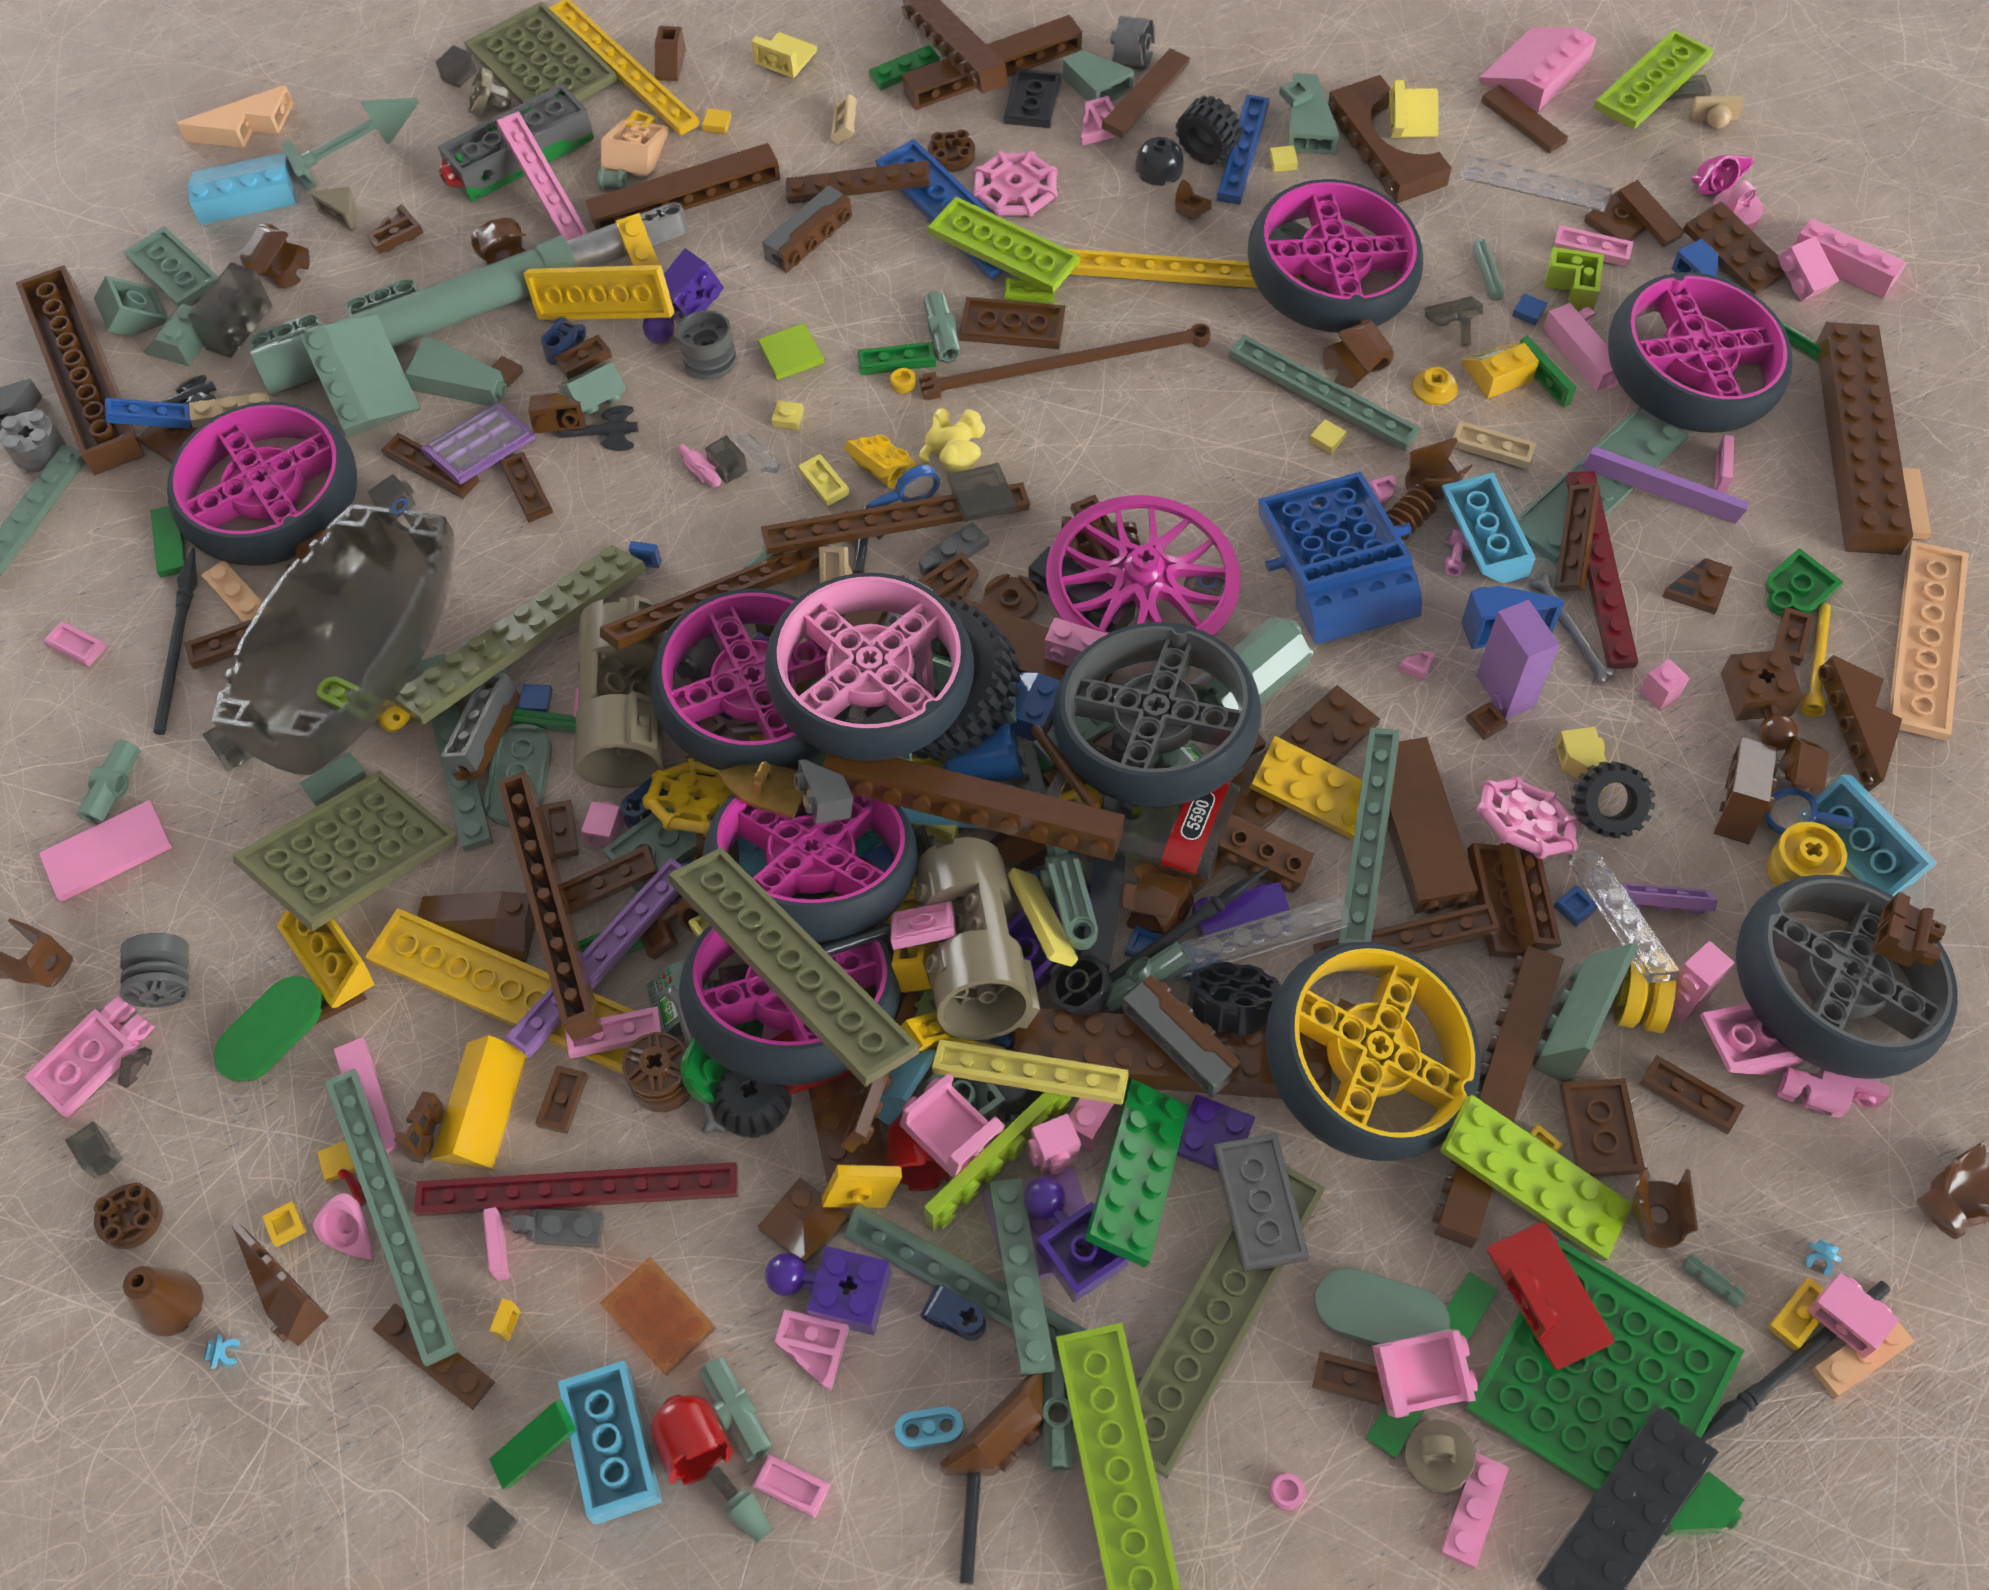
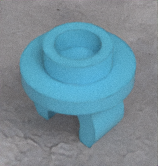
[1805,1239,1843,1276]
[204,1334,240,1369]

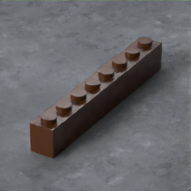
[902,0,1008,94]
[902,15,1082,110]
[585,143,781,230]

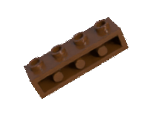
[1202,809,1314,893]

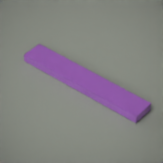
[1581,446,1749,524]

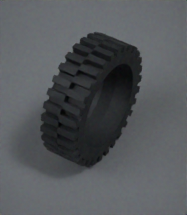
[864,598,1020,760]

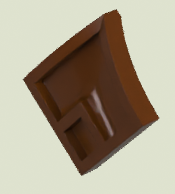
[758,1177,850,1264]

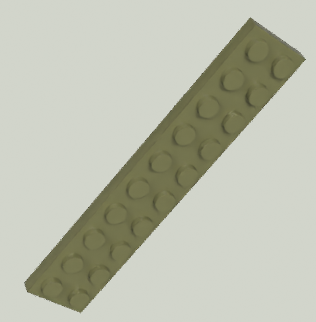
[391,545,646,724]
[669,847,920,1086]
[1137,1166,1325,1478]

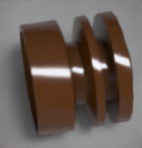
[622,1032,692,1113]

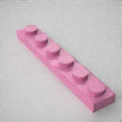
[497,111,588,241]

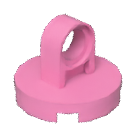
[1712,181,1763,229]

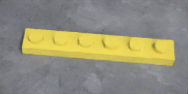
[932,1040,1129,1105]

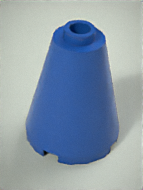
[942,723,1024,781]

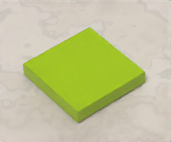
[758,323,824,380]

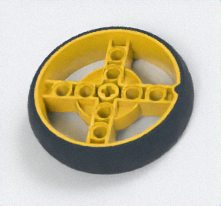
[1266,942,1481,1161]

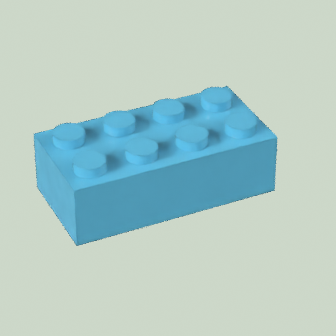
[558,1360,663,1525]

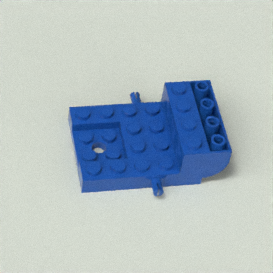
[1258,472,1422,645]

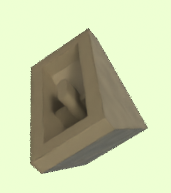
[311,187,356,232]

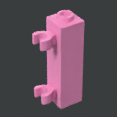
[1543,303,1618,392]

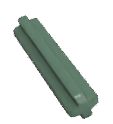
[1473,238,1505,300]

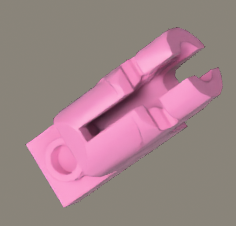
[1776,1067,1891,1118]

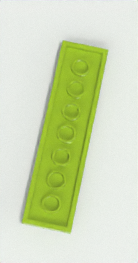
[1056,1322,1181,1590]

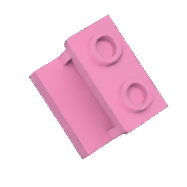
[900,1073,1005,1178]
[1372,1329,1478,1418]

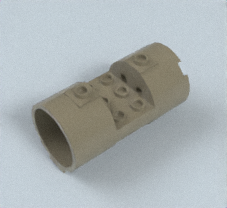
[574,594,665,788]
[915,837,1040,1040]

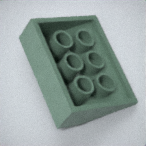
[300,314,421,438]
[1534,943,1638,1082]

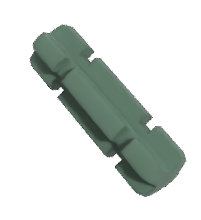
[1682,1254,1747,1307]

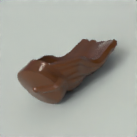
[1917,1143,1989,1239]

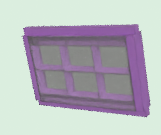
[421,403,536,485]

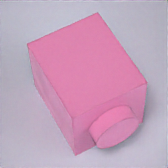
[1640,659,1690,711]
[581,801,625,848]

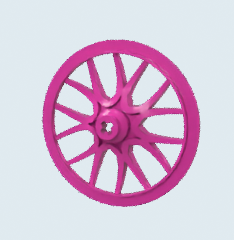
[1046,495,1241,636]

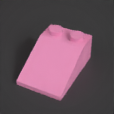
[1700,1004,1803,1075]

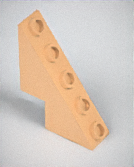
[176,85,294,148]

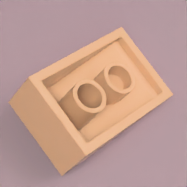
[601,119,669,177]

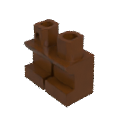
[1872,892,1946,967]

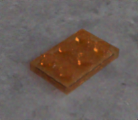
[600,1257,717,1376]

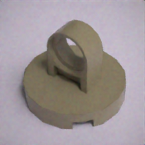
[467,68,511,116]
[1405,1419,1476,1493]

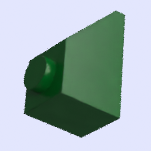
[1664,1471,1745,1536]

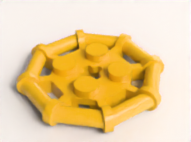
[642,758,732,837]

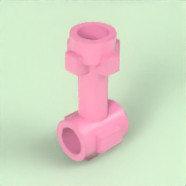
[1443,529,1470,577]

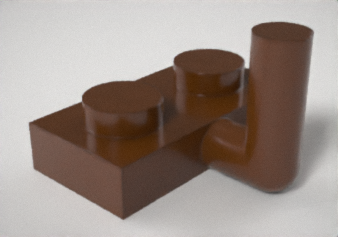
[642,903,679,960]

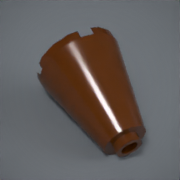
[123,1266,204,1336]

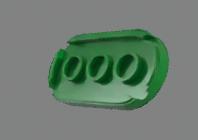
[214,976,323,1082]
[680,1019,764,1104]

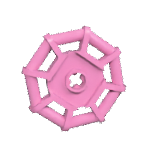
[972,151,1058,218]
[1476,776,1580,859]

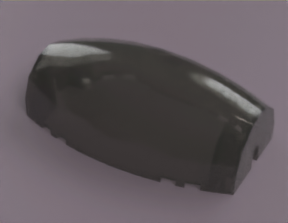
[211,504,455,775]

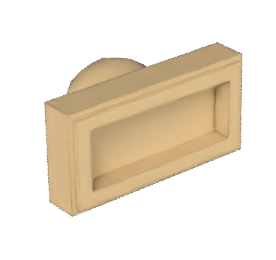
[1689,95,1745,129]
[819,547,853,584]

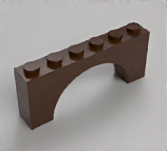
[1328,75,1452,204]

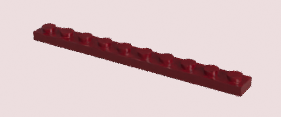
[414,1162,738,1216]

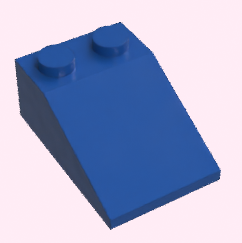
[1461,586,1564,650]
[1011,672,1061,741]

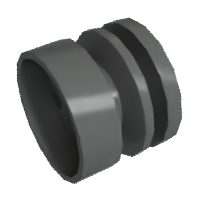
[677,310,737,380]
[120,933,189,1008]

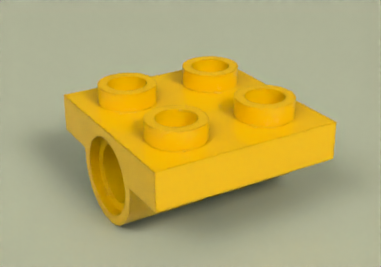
[844,434,917,488]

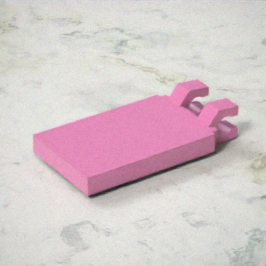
[24,995,155,1118]

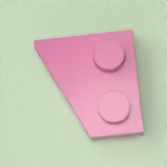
[1081,96,1117,146]
[775,1309,849,1391]

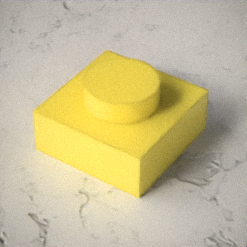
[772,400,804,430]

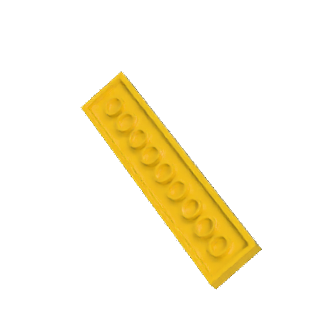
[365,908,635,1075]

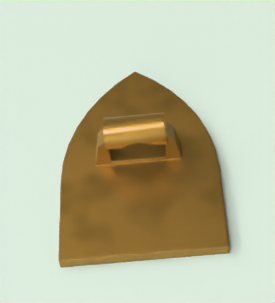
[719,762,803,819]

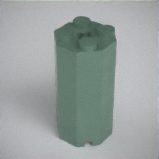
[1190,618,1314,710]

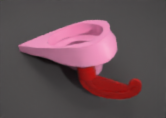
[313,1169,374,1260]

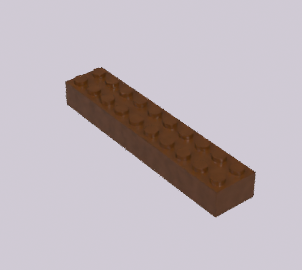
[15,265,145,475]
[1816,322,1913,555]
[1014,1008,1331,1099]

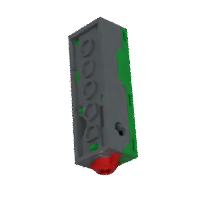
[438,83,594,203]

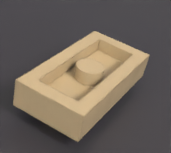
[831,94,857,145]

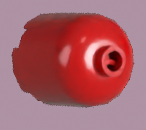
[885,1115,949,1191]
[650,1394,733,1486]

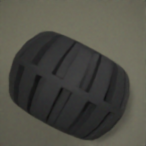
[713,1070,792,1138]

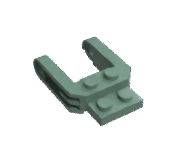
[1040,844,1098,954]

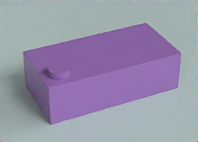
[1476,600,1560,719]

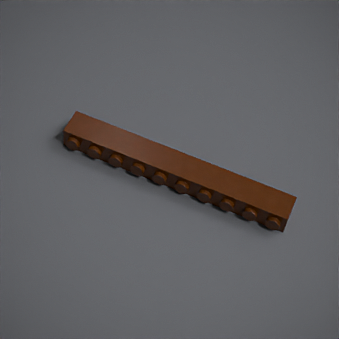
[822,754,1125,861]
[498,771,603,1042]
[1432,946,1564,1248]

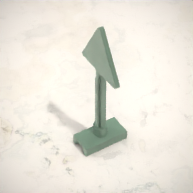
[281,98,419,190]

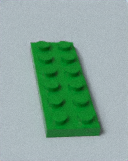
[1085,1079,1189,1268]

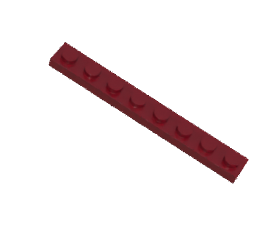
[1565,471,1639,669]

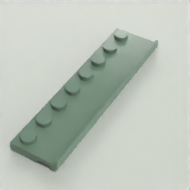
[1516,406,1689,564]

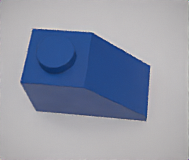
[1672,239,1719,277]

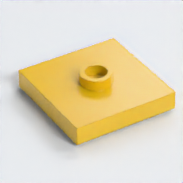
[822,1165,902,1208]

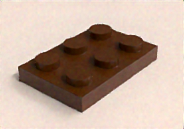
[1559,1078,1645,1177]

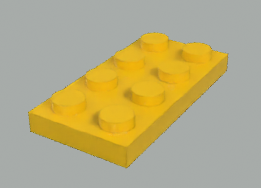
[1249,736,1362,840]

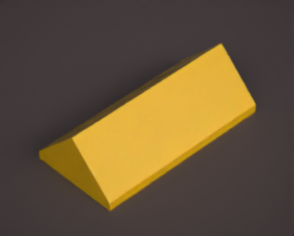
[277,909,375,1008]
[431,1035,527,1170]

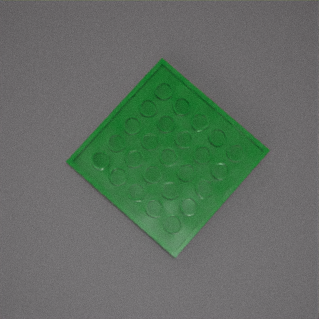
[1464,1239,1745,1493]

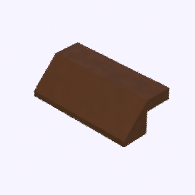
[1467,843,1562,958]

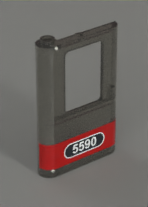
[1046,742,1243,881]

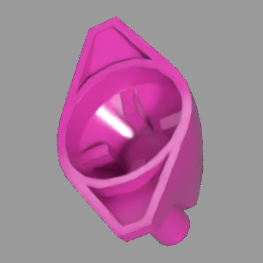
[1691,155,1754,194]

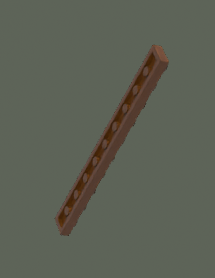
[761,482,1030,555]
[600,545,830,650]

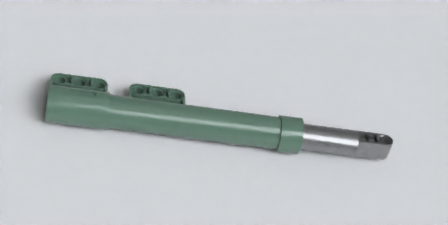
[248,203,688,395]

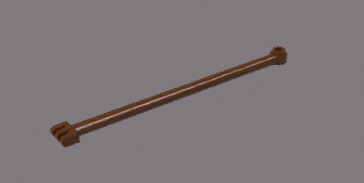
[918,323,1211,400]

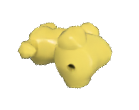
[919,408,985,477]

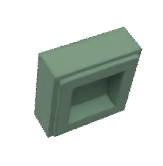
[1279,78,1313,108]

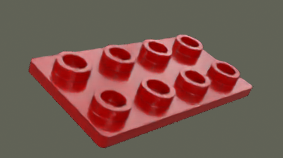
[1486,1222,1615,1370]

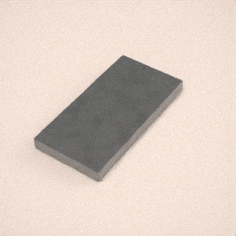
[1213,1133,1310,1273]

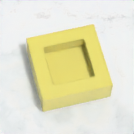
[1269,146,1298,172]
[1309,419,1347,454]

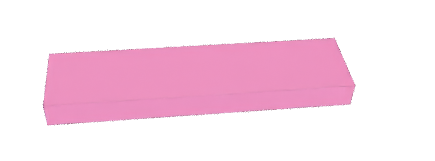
[334,1037,400,1153]

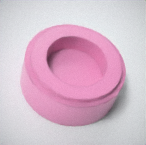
[1269,1473,1305,1511]

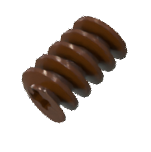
[1386,485,1437,541]

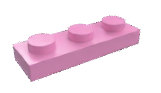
[1553,225,1634,267]
[566,1006,663,1059]
[1440,1453,1509,1569]

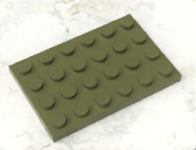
[464,1,618,104]
[233,771,457,931]

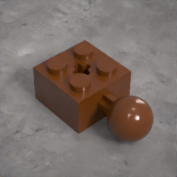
[1721,649,1803,751]

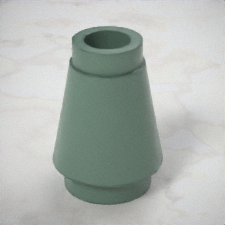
[723,1488,773,1543]

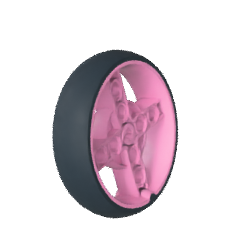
[765,573,974,761]

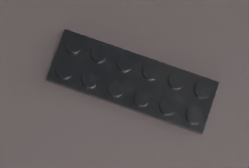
[1536,1406,1719,1590]

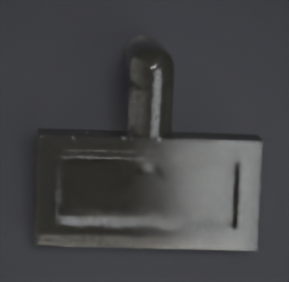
[1425,296,1483,346]

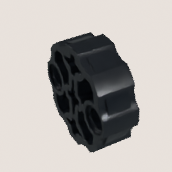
[1188,962,1281,1035]

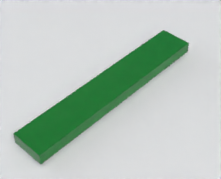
[1365,1271,1499,1459]

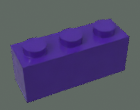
[1192,882,1292,948]

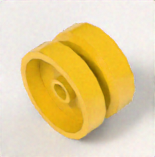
[1766,822,1847,886]
[1614,959,1676,1034]

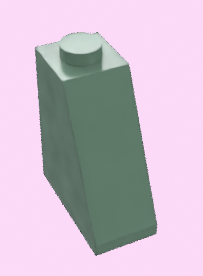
[1063,50,1134,101]

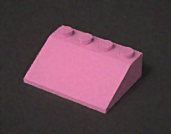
[1479,27,1597,112]

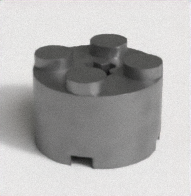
[1110,16,1155,68]
[0,409,66,472]

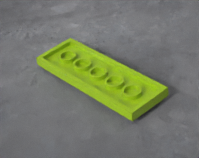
[1594,29,1714,129]
[928,197,1080,294]
[924,1092,1072,1232]
[1440,1095,1632,1261]

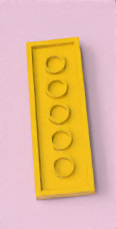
[523,265,674,320]

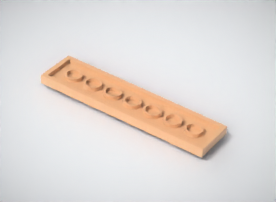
[1889,541,1969,741]

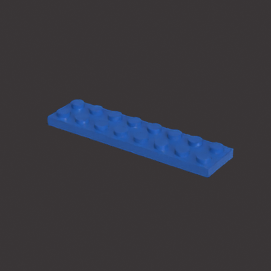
[875,139,1005,280]

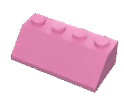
[1795,218,1907,298]

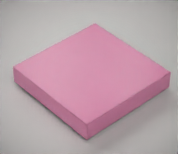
[891,901,955,950]

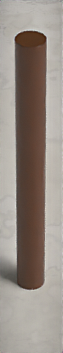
[1030,724,1100,808]

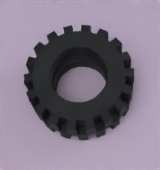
[1175,95,1242,165]
[1571,761,1655,839]

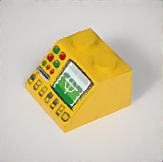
[1461,343,1539,399]

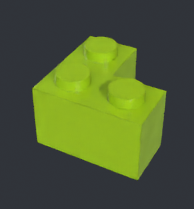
[1544,247,1604,311]

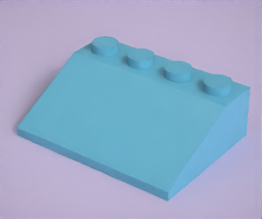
[188,152,296,225]

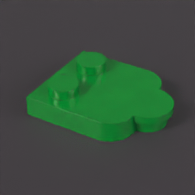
[1765,548,1843,616]

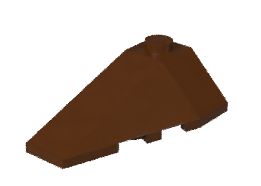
[418,891,536,963]

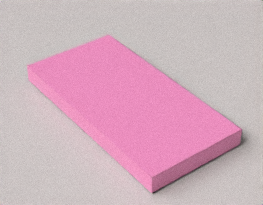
[39,800,173,902]

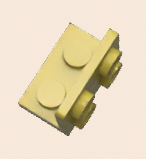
[751,32,817,78]
[1389,80,1439,138]

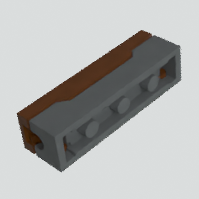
[762,185,852,273]
[441,673,521,781]
[1122,975,1241,1098]

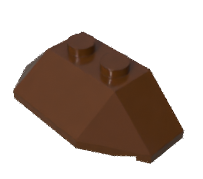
[939,1373,1043,1475]

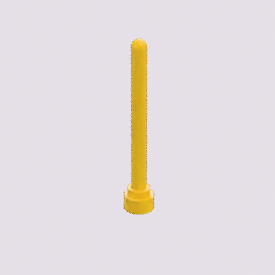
[1801,603,1831,717]

